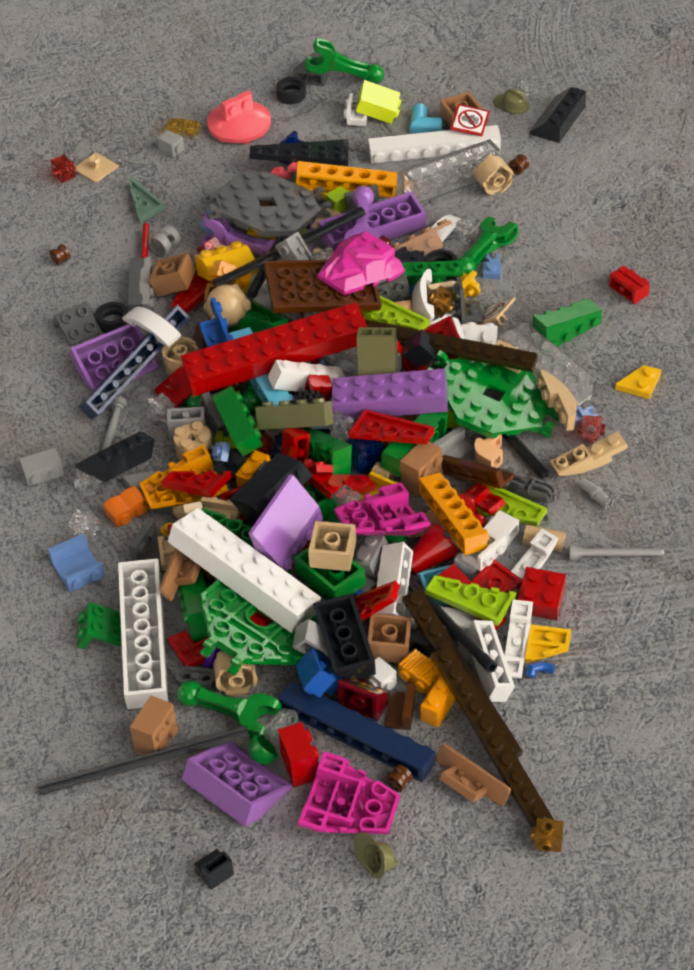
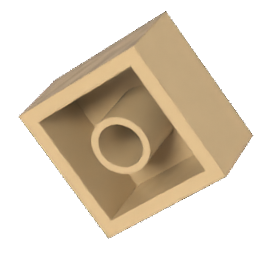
[308,521,356,571]

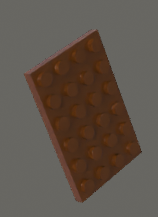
[264,259,382,313]

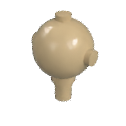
[204,284,251,327]

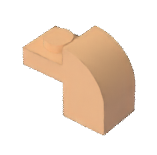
[474,434,503,468]

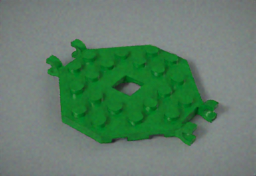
[427,350,559,438]
[199,570,318,676]

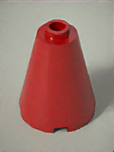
[410,523,458,575]

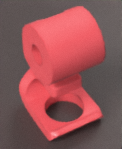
[271,162,298,179]

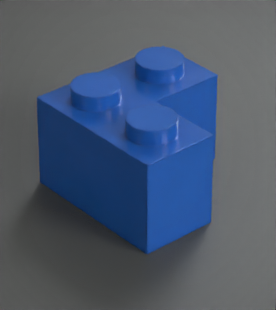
[296,648,346,698]

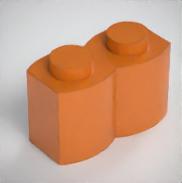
[103,486,149,527]

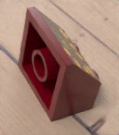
[338,678,388,722]

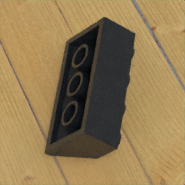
[530,87,586,143]
[75,432,154,482]
[229,453,313,526]
[313,593,376,680]

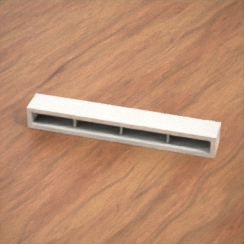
[368,125,501,164]

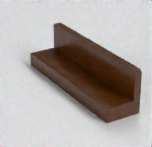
[442,455,514,489]

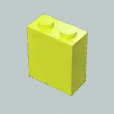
[356,80,401,124]

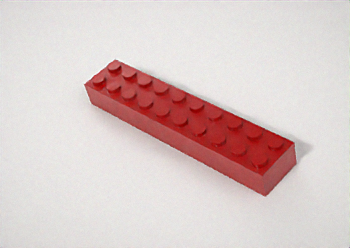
[180,302,368,397]

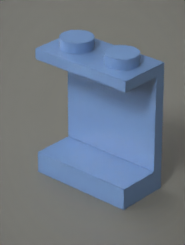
[48,534,105,593]

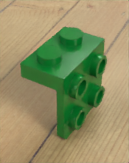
[75,602,122,649]

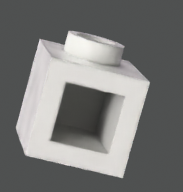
[364,657,397,691]

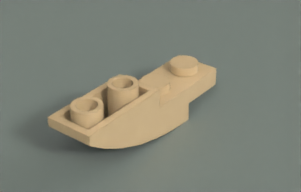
[536,370,577,431]
[550,431,628,476]

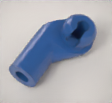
[525,661,555,678]

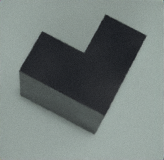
[403,329,436,369]
[194,849,234,890]

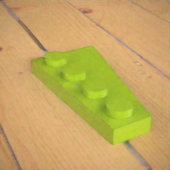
[361,295,430,330]
[475,484,547,527]
[425,575,517,626]

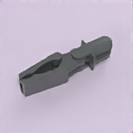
[473,468,555,503]

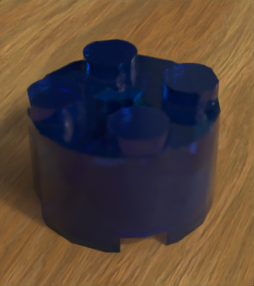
[346,438,386,475]

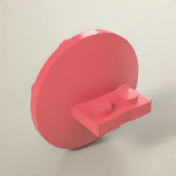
[207,90,271,144]

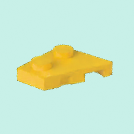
[615,365,661,399]
[525,624,571,663]

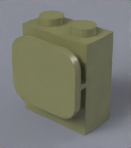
[357,327,397,376]

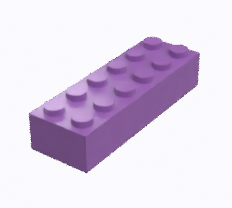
[319,191,426,253]
[332,368,448,421]

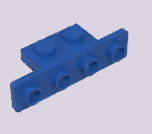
[199,297,234,347]

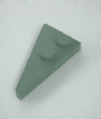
[128,177,166,224]

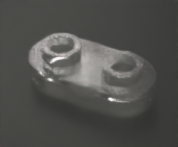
[264,708,298,745]

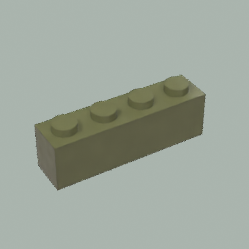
[255,398,334,430]

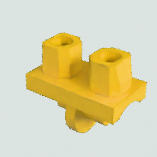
[454,270,481,299]

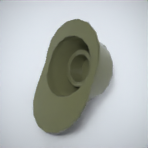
[494,89,529,114]
[354,832,398,879]

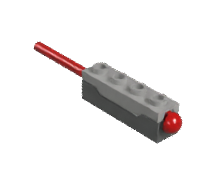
[128,223,155,311]

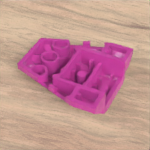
[317,231,405,295]
[334,482,430,536]
[298,751,401,834]

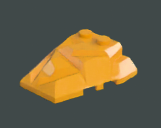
[139,445,228,509]

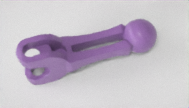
[344,186,379,240]
[200,213,281,261]

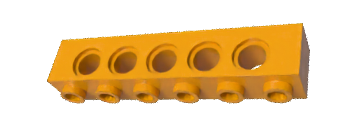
[296,161,397,198]
[419,473,489,555]

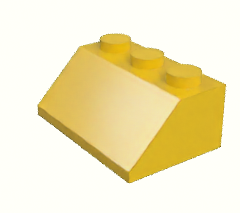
[194,241,258,282]

